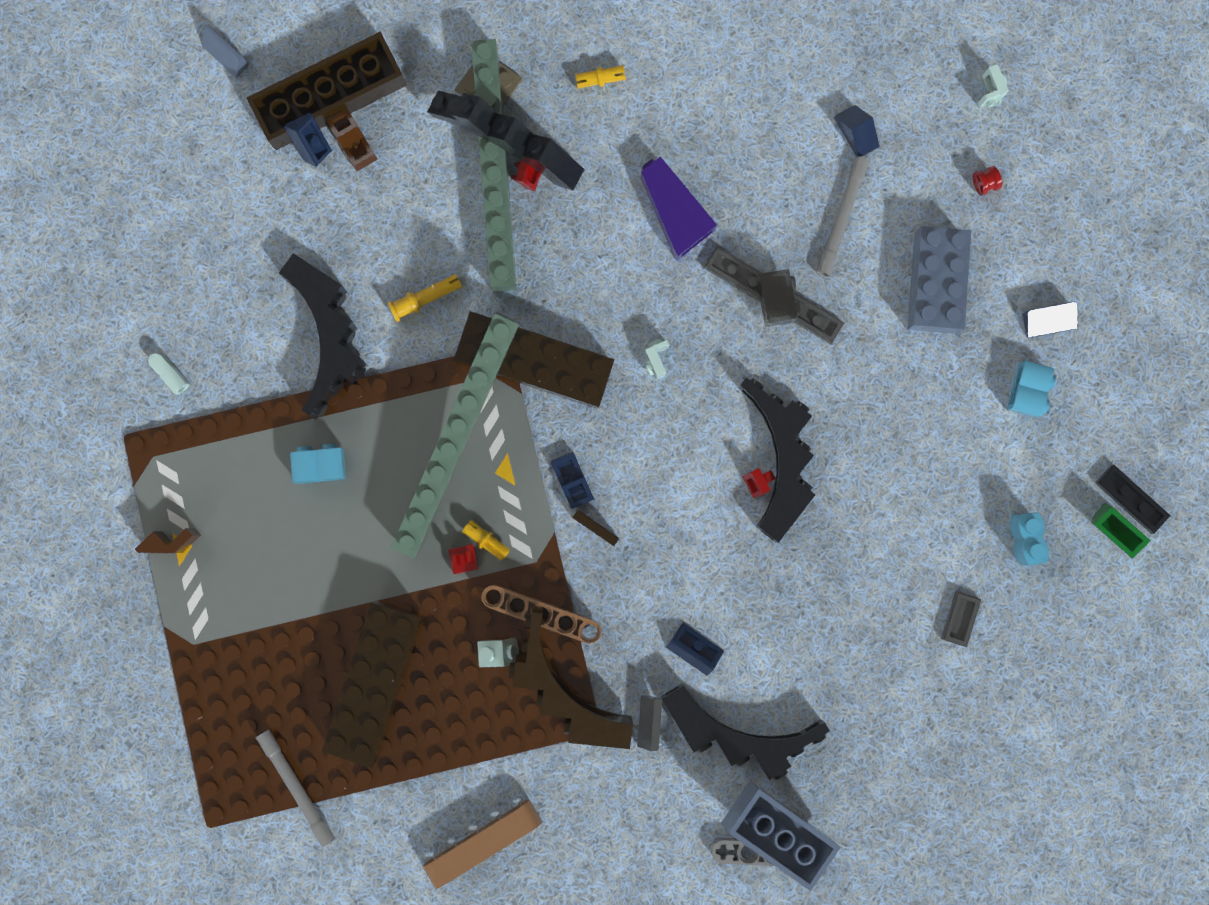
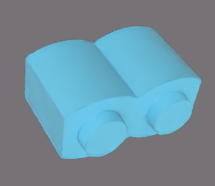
[1007,361,1056,418]
[290,444,347,484]
[1010,512,1049,565]

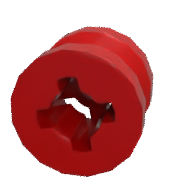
[972,166,1002,196]

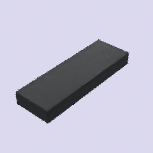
[1095,465,1171,534]

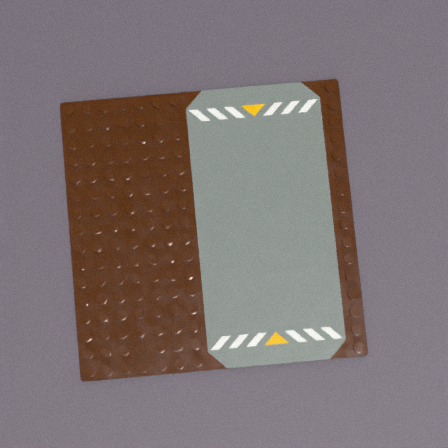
[124,356,596,828]

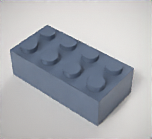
[907,226,972,334]
[720,781,841,891]

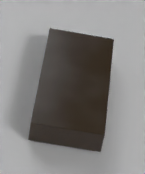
[572,511,619,546]

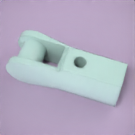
[148,353,190,395]

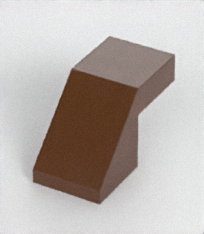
[326,108,378,171]
[135,528,201,553]

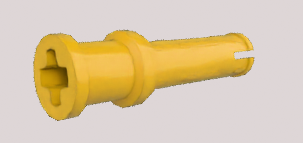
[387,273,463,322]

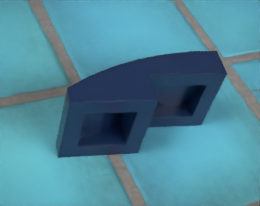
[550,451,594,509]

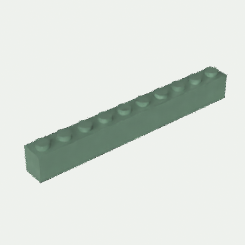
[471,39,517,292]
[391,312,520,558]

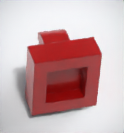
[510,160,541,191]
[742,468,776,498]
[448,544,479,575]

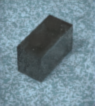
[756,269,801,327]

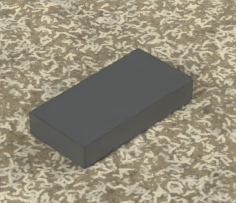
[941,591,981,647]
[637,695,662,751]

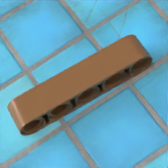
[481,585,601,644]
[422,799,543,889]

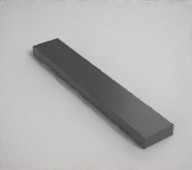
[704,246,844,345]

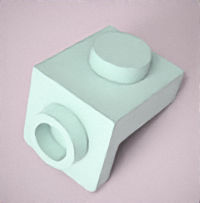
[978,64,1009,108]
[644,339,670,380]
[477,638,519,667]

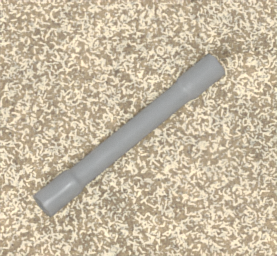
[816,156,870,277]
[255,729,336,847]

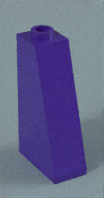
[641,156,717,261]

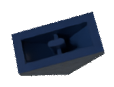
[834,105,880,157]

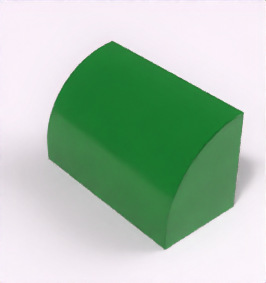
[1092,503,1151,559]

